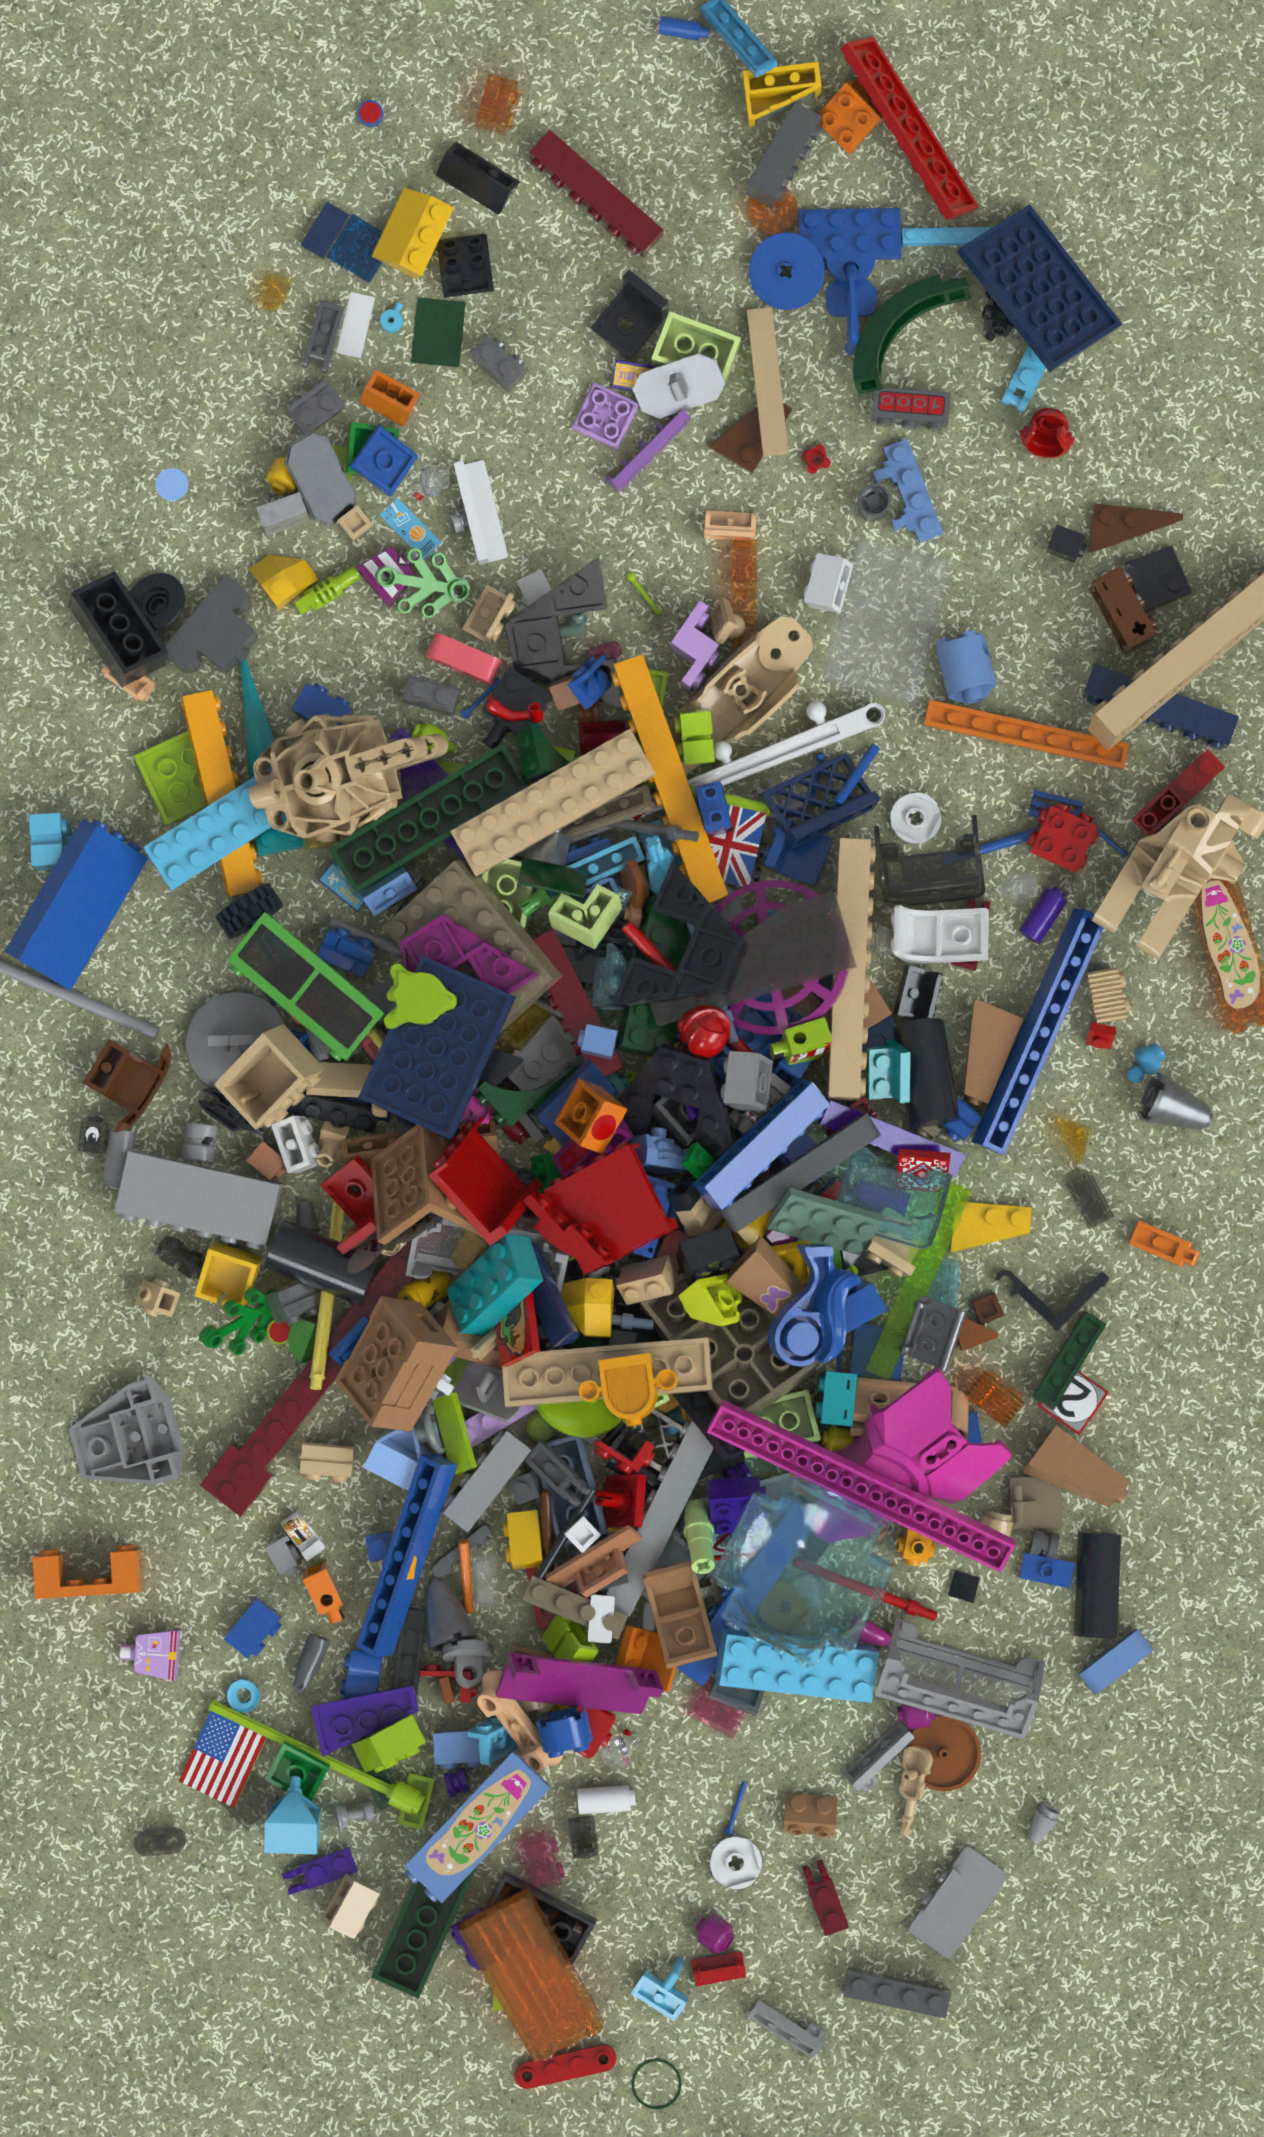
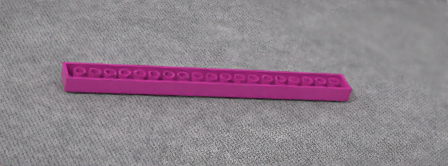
[707,1399,1016,1573]

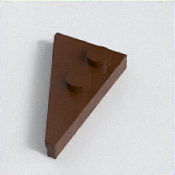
[1088,503,1183,553]

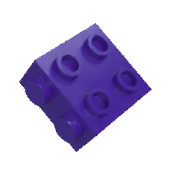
[707,1476,767,1534]

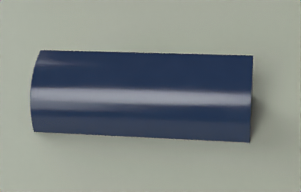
[531,1241,580,1347]

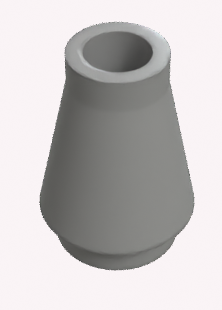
[1026,1803,1059,1844]

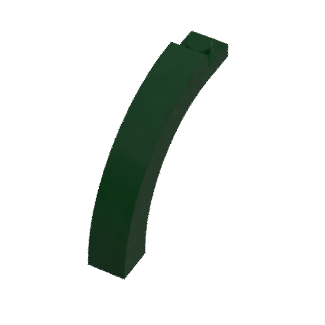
[853,274,971,395]

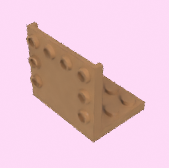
[371,1125,482,1245]

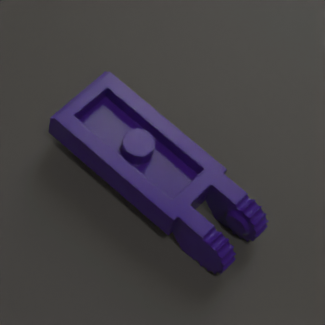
[282,1846,358,1895]

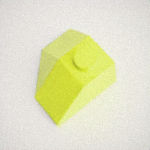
[678,1274,742,1326]

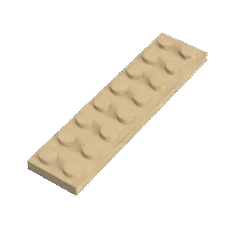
[450,729,656,877]
[502,1337,713,1408]

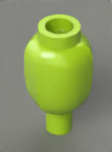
[411,723,458,754]

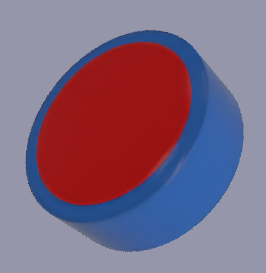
[358,100,383,127]

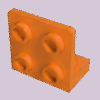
[819,78,884,154]
[615,1625,677,1692]

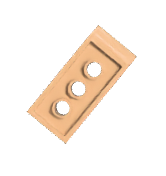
[850,1377,969,1444]

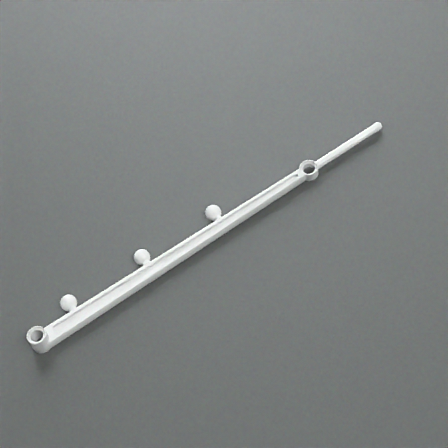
[414,701,885,898]

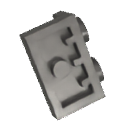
[286,379,347,435]

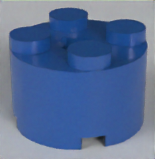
[536,1707,594,1758]

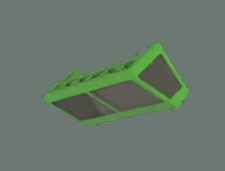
[227,912,388,1061]

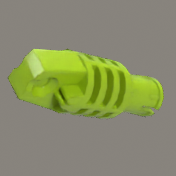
[295,565,362,615]

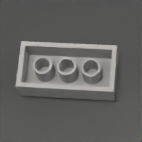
[443,1430,532,1533]

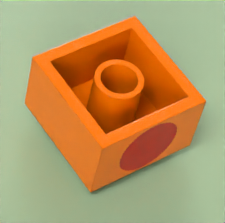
[554,1078,627,1154]

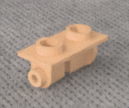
[101,665,156,702]

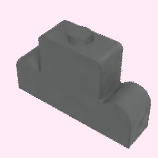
[165,574,258,674]

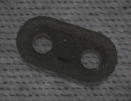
[134,1827,187,1856]

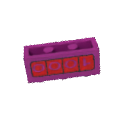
[552,1119,633,1179]

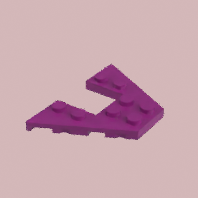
[400,914,539,994]

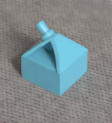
[264,1776,321,1854]

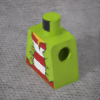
[769,1017,833,1065]

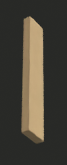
[747,307,788,456]

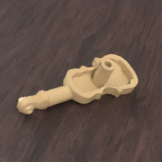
[899,1746,933,1836]

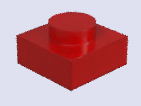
[1085,1022,1116,1049]

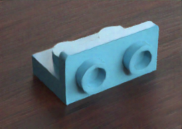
[467,1715,517,1765]

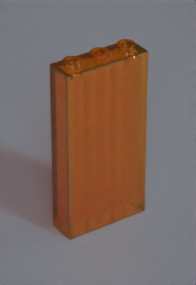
[459,1887,603,2063]

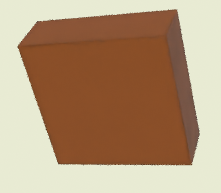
[439,1676,455,1704]

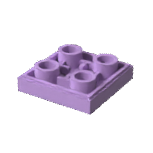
[572,382,639,450]

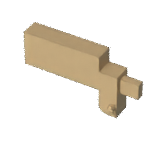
[306,1062,387,1117]

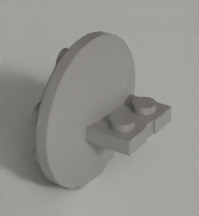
[186,992,286,1089]

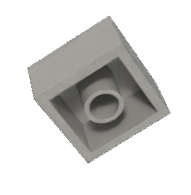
[721,1051,773,1112]

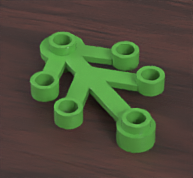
[375,547,471,618]

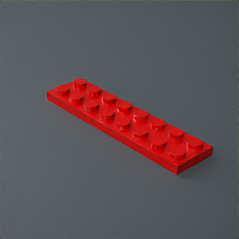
[840,37,979,220]

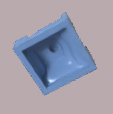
[628,1128,689,1176]

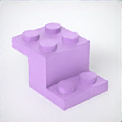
[671,601,720,694]

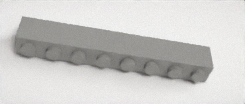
[601,1420,713,1617]

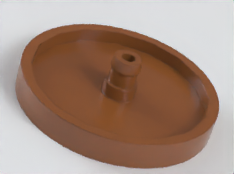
[906,1715,981,1791]

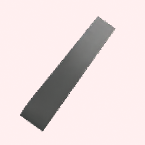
[720,1113,881,1233]

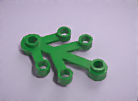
[199,1287,277,1355]

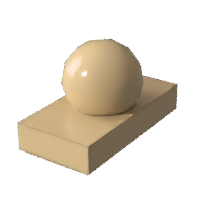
[709,598,745,645]

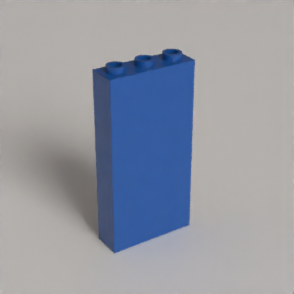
[4,819,148,991]

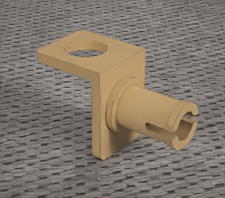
[317,1121,351,1168]

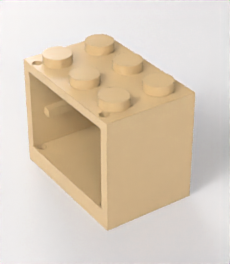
[214,1024,325,1130]

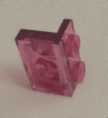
[687,1685,746,1738]
[519,1832,566,1889]

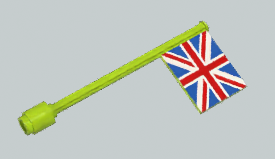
[552,745,771,887]

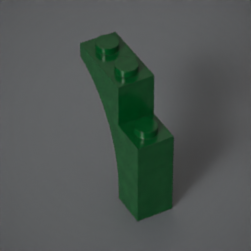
[515,723,570,782]
[473,1064,580,1127]

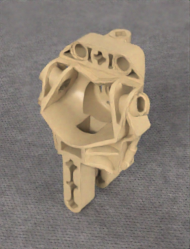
[249,714,448,842]
[1091,793,1264,960]

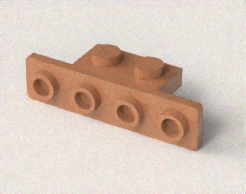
[545,1525,642,1598]

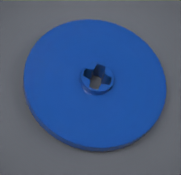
[749,232,825,310]

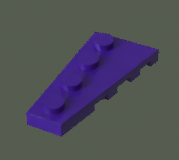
[311,1684,419,1757]

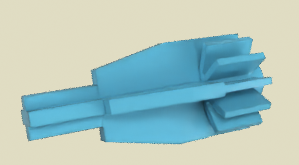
[645,835,679,896]

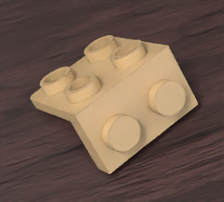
[462,585,516,645]
[862,1207,927,1278]

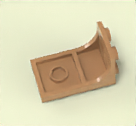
[643,1561,718,1669]

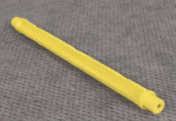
[309,1199,345,1390]

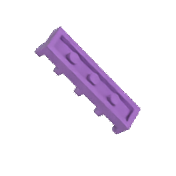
[604,409,690,493]

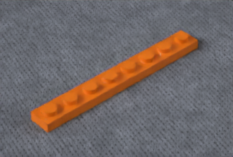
[923,700,1129,770]

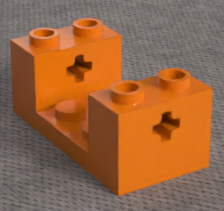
[32,1544,144,1599]

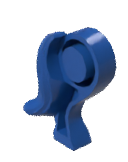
[768,1244,861,1367]

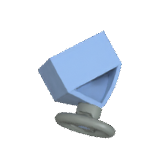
[363,1404,445,1491]

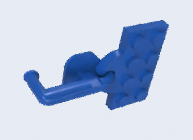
[798,208,902,356]

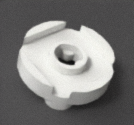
[890,792,942,844]
[710,1836,762,1889]

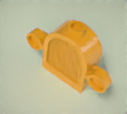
[578,1353,678,1427]

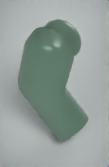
[559,612,587,639]

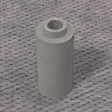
[103,1129,135,1188]

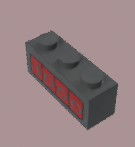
[871,387,951,431]

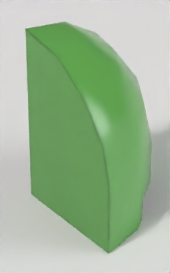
[288,1317,317,1363]

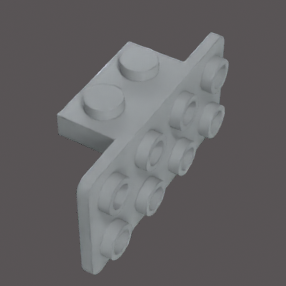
[909,1846,1007,1959]

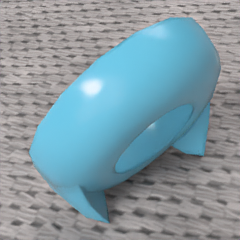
[227,1678,262,1713]

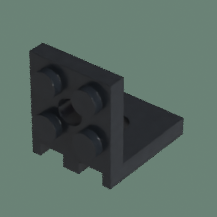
[591,270,669,361]

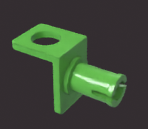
[518,888,578,917]

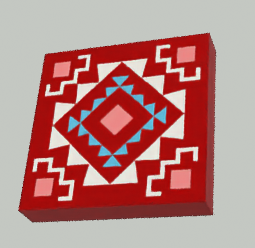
[894,1148,951,1194]

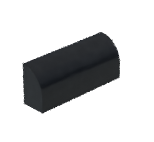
[1074,1532,1121,1639]

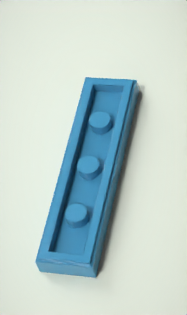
[700,0,777,78]

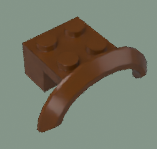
[82,1039,172,1132]

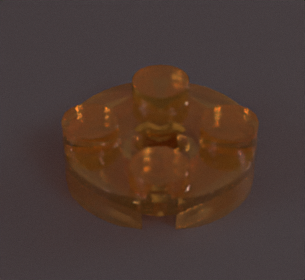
[747,187,798,235]

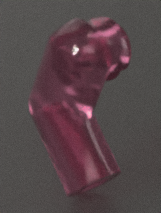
[585,640,622,659]

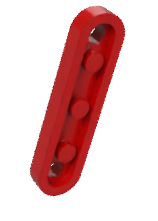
[514,2044,617,2089]

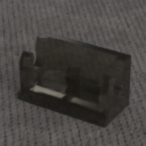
[1066,1171,1114,1229]

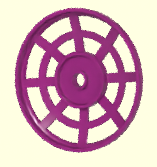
[705,880,850,1036]

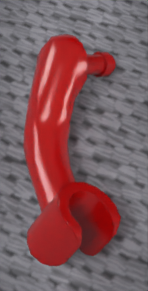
[486,695,543,723]

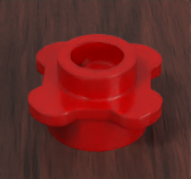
[801,444,831,474]

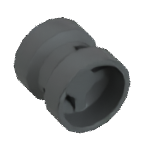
[1029,1529,1060,1559]

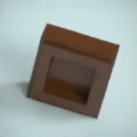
[971,1292,1004,1325]

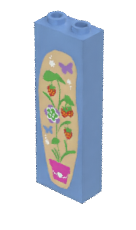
[404,1750,551,1903]

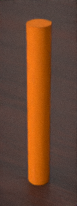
[458,1539,474,1613]

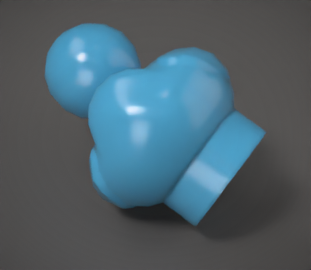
[1127,1043,1166,1083]

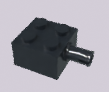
[481,667,553,749]

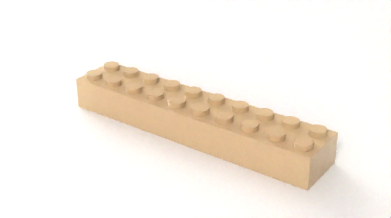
[1087,572,1264,751]
[827,838,876,1101]

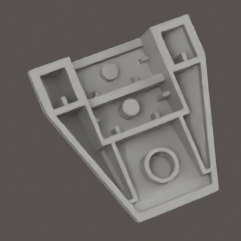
[68,1377,185,1484]

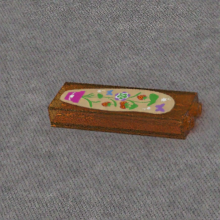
[1190,878,1264,1034]

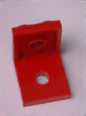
[320,1155,376,1255]

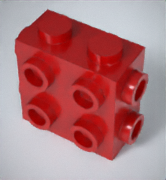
[1026,802,1099,873]

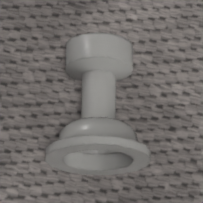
[334,1801,375,1833]

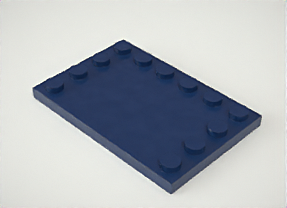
[957,205,1122,373]
[358,955,516,1140]

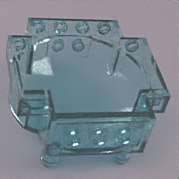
[712,1475,897,1668]

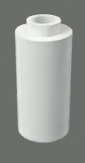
[577,1785,636,1815]

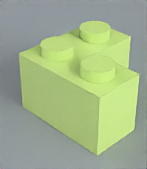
[548,884,622,949]

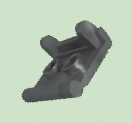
[900,1295,967,1371]

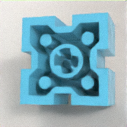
[29,813,72,871]

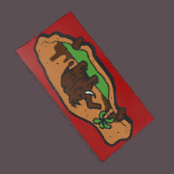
[495,1292,540,1367]

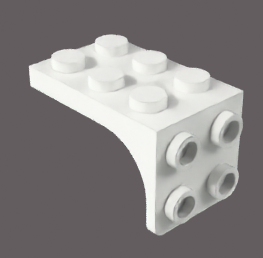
[891,905,989,964]

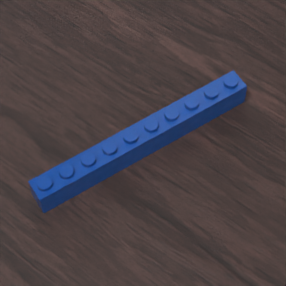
[972,908,1103,1155]

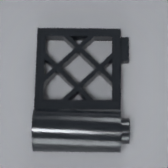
[606,1408,684,1493]

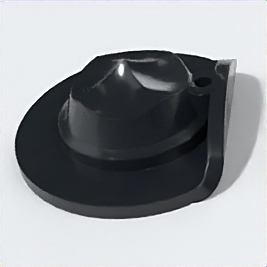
[130,573,185,631]

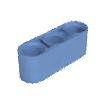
[1079,1628,1153,1695]

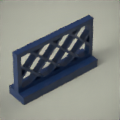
[760,752,880,850]

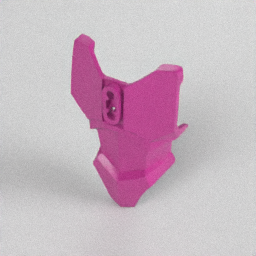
[810,1367,1012,1542]

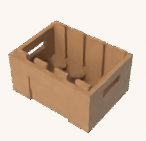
[335,1296,458,1432]

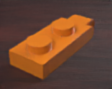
[1128,1220,1200,1267]

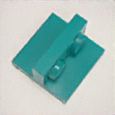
[866,1039,910,1103]

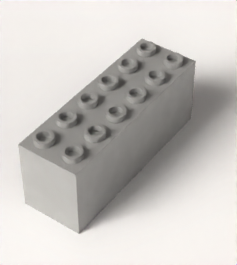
[114,1151,284,1249]

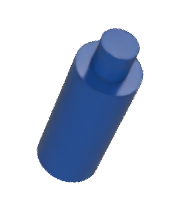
[659,16,710,41]

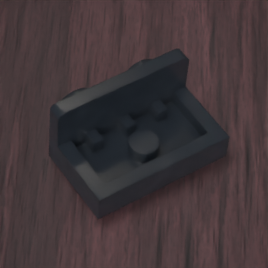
[893,965,943,1020]

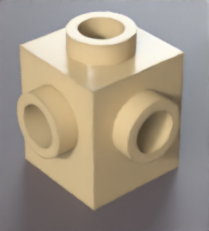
[135,1278,181,1317]

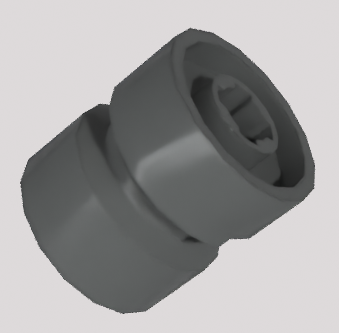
[857,483,891,522]

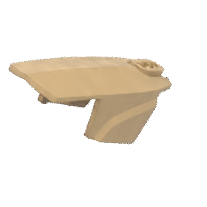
[667,616,813,775]

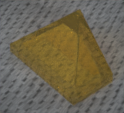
[500,1003,551,1052]
[1053,1116,1091,1165]

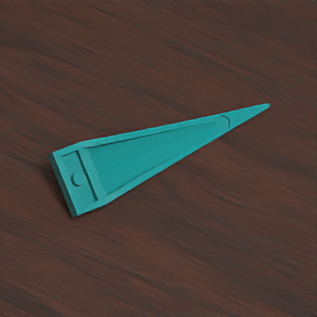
[240,659,309,857]

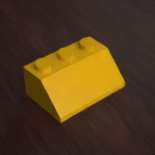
[371,187,454,279]

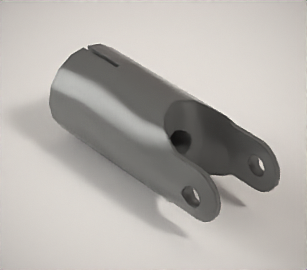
[293,1633,331,1693]

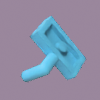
[631,1958,689,2022]

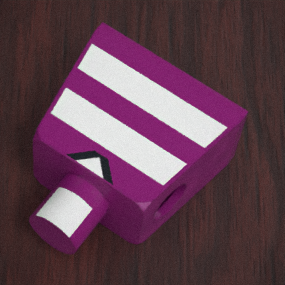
[356,547,418,608]

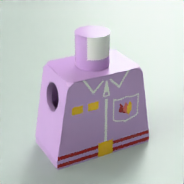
[120,1630,180,1681]

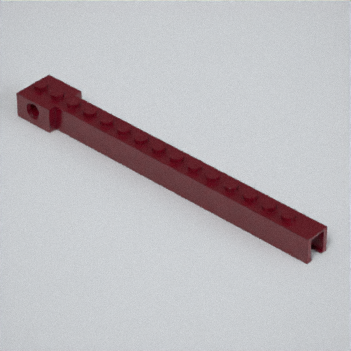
[200,1224,455,1517]

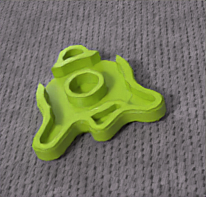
[384,964,457,1029]

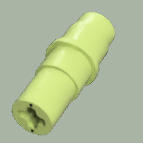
[683,1499,715,1574]

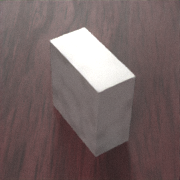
[256,492,310,536]

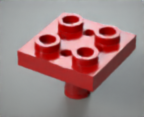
[594,1474,646,1529]

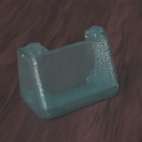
[837,1147,952,1249]

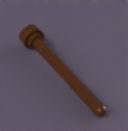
[540,1489,554,1615]

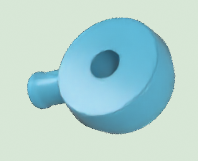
[379,302,403,333]

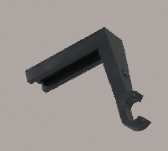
[995,1270,1109,1332]

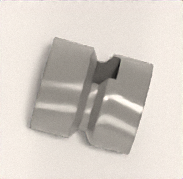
[180,1123,218,1163]

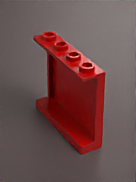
[428,1116,543,1246]
[544,1141,679,1275]

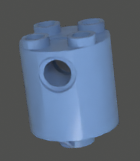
[936,630,997,704]

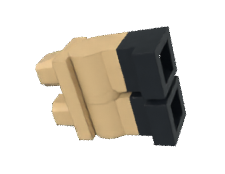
[667,1171,725,1237]

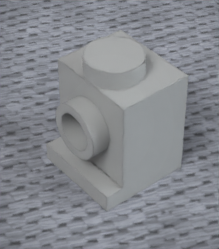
[265,1535,301,1576]

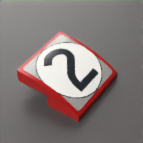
[1037,1371,1109,1435]

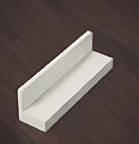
[453,460,508,565]

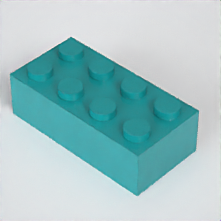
[446,1234,544,1336]

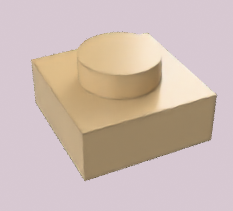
[337,505,373,542]

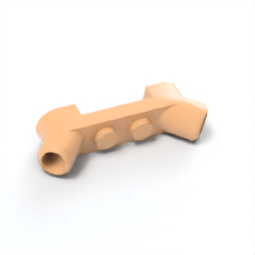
[477,1670,563,1773]

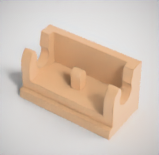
[704,510,757,542]

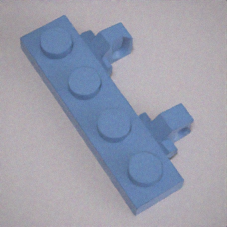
[873,439,943,543]

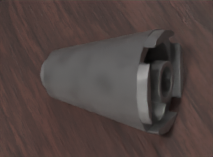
[1138,1072,1213,1130]
[424,1577,478,1652]

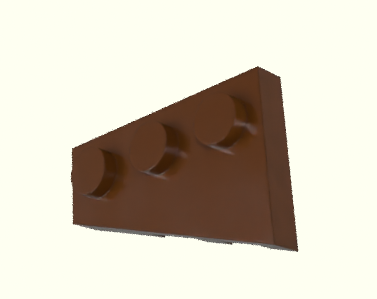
[709,403,793,474]

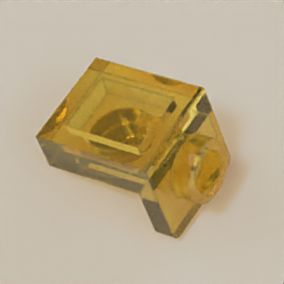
[257,273,291,312]

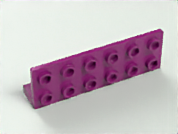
[496,1653,663,1714]

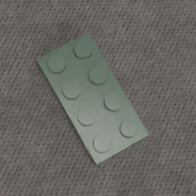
[766,1188,883,1255]

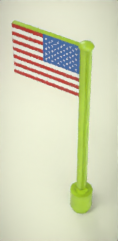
[179,1698,427,1815]

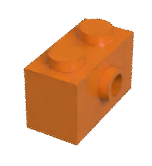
[359,369,421,427]

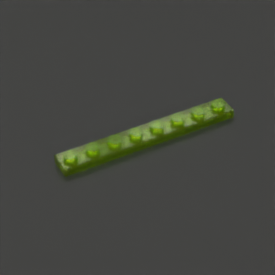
[865,1181,972,1380]

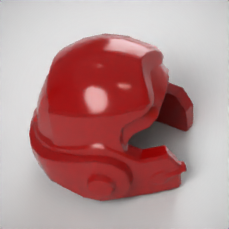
[1019,408,1075,459]
[677,1005,731,1058]

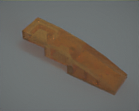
[731,540,757,647]

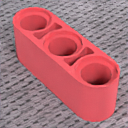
[425,632,502,685]

